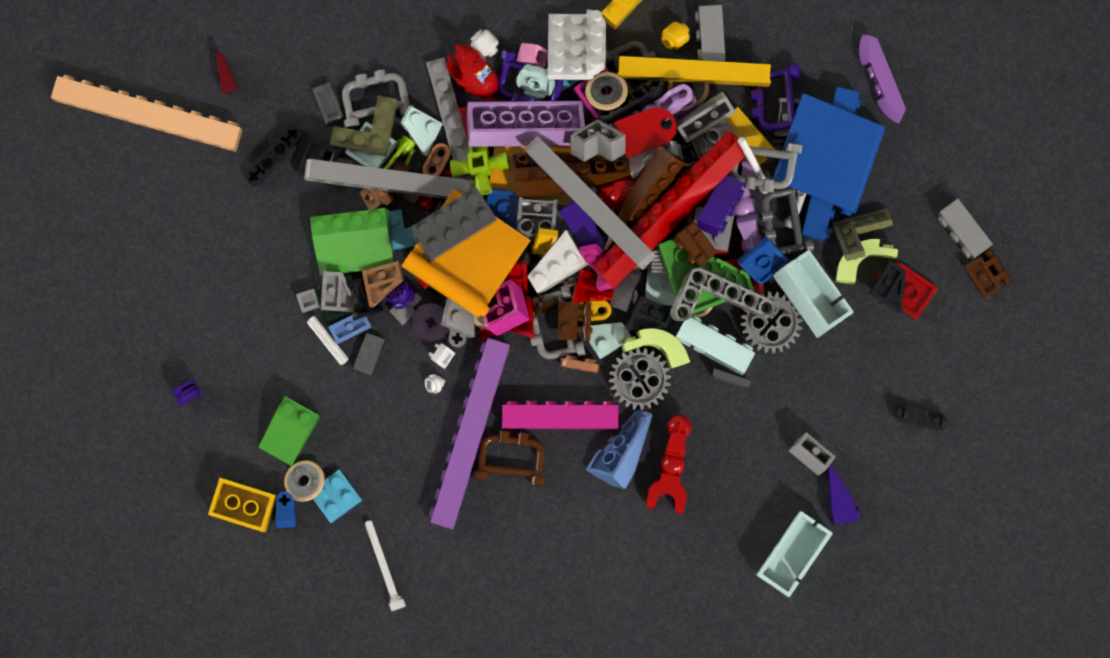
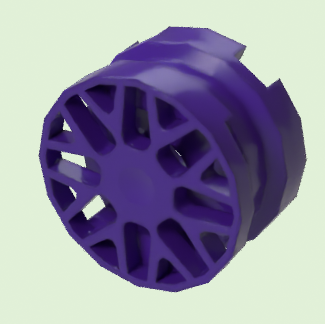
[385,280,415,309]
[171,379,202,406]

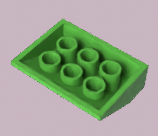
[310,208,395,276]

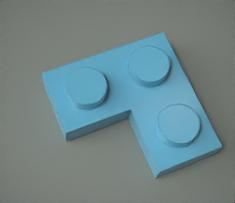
[390,210,417,250]

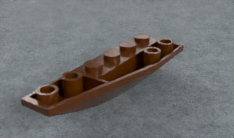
[604,146,693,252]
[513,151,630,198]

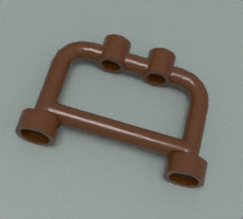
[472,431,546,486]

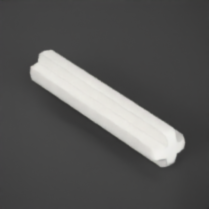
[307,316,348,365]

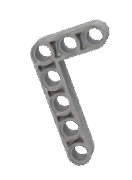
[670,268,776,321]

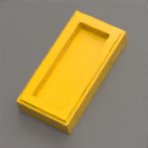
[531,228,558,255]

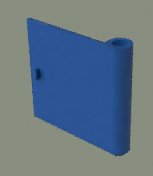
[772,93,885,217]

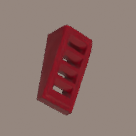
[217,52,238,95]

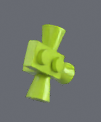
[450,142,510,195]

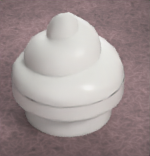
[425,374,445,394]

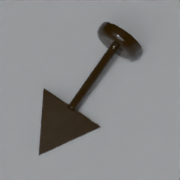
[515,250,559,316]

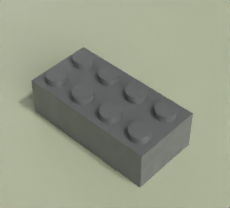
[409,187,497,263]

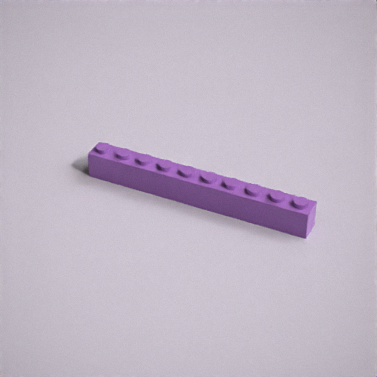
[428,338,510,529]

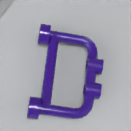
[497,50,564,102]
[751,63,801,131]

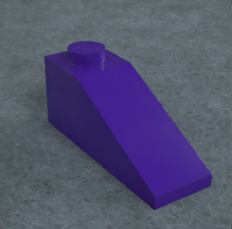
[827,466,860,524]

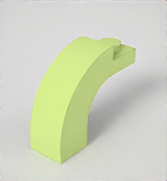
[834,239,898,284]
[621,329,690,369]

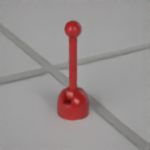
[417,170,451,212]

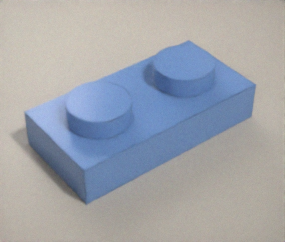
[329,315,372,345]

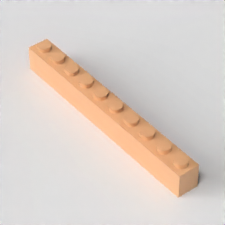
[51,75,243,152]

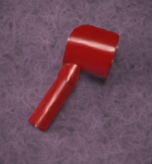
[475,328,504,342]

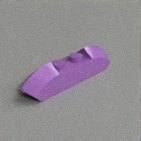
[859,35,906,124]

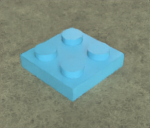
[313,469,362,523]

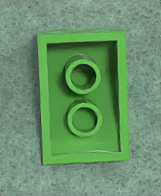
[258,396,320,466]

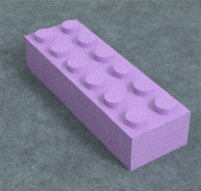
[467,101,585,146]

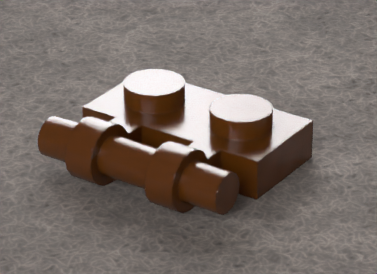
[964,250,1012,299]
[558,301,593,341]

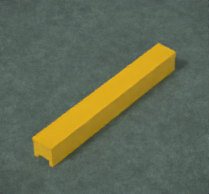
[617,56,771,87]

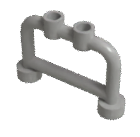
[342,70,414,129]
[730,136,803,193]
[530,285,586,359]

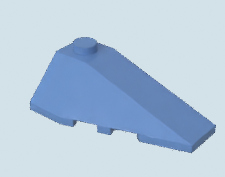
[586,410,652,489]

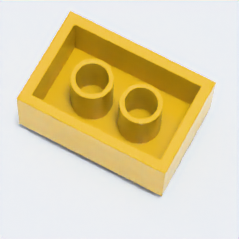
[208,478,277,532]

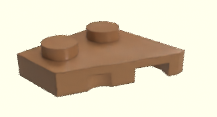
[362,261,404,308]

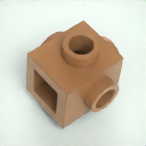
[360,188,394,210]

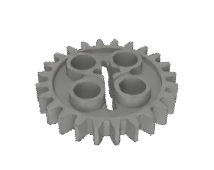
[740,292,803,354]
[609,348,671,410]

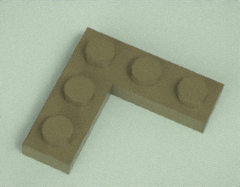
[330,96,398,156]
[832,209,893,261]

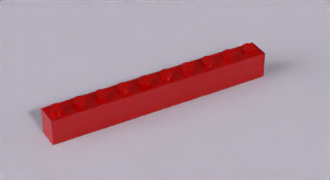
[592,130,745,289]

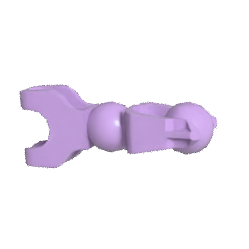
[609,84,697,130]
[734,158,762,253]

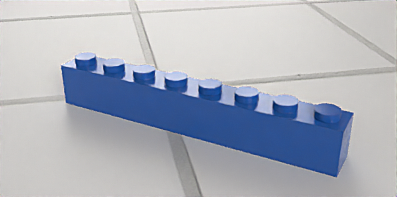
[802,87,862,242]

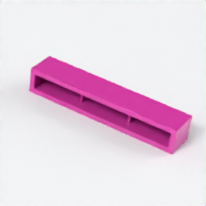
[502,401,618,429]

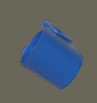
[275,491,296,528]

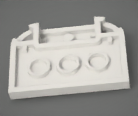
[548,9,606,80]

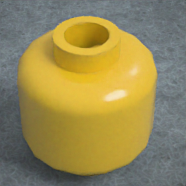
[661,22,690,50]

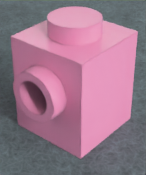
[516,43,548,69]

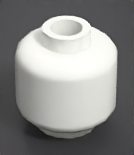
[470,29,499,57]

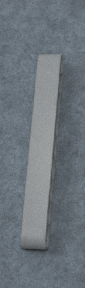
[524,136,656,270]
[304,159,475,199]

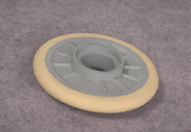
[284,460,324,502]

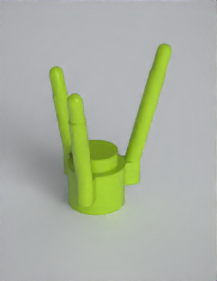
[384,135,416,169]

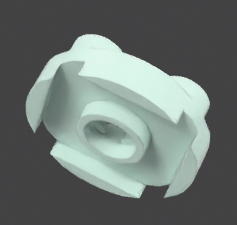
[516,64,555,99]

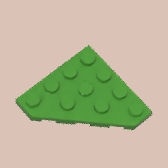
[657,238,754,317]

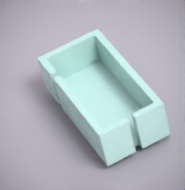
[773,250,854,338]
[675,315,755,376]
[756,511,833,597]

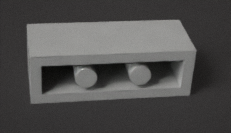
[695,5,725,62]
[676,92,735,143]
[937,199,993,260]

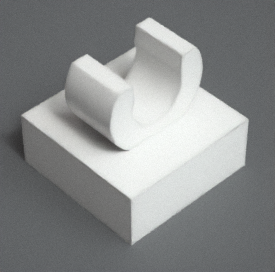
[429,343,455,369]

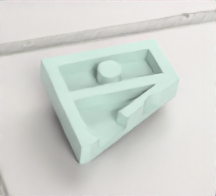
[401,106,443,156]
[588,322,631,359]

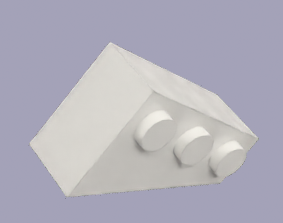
[528,230,589,293]

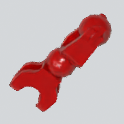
[646,415,692,515]

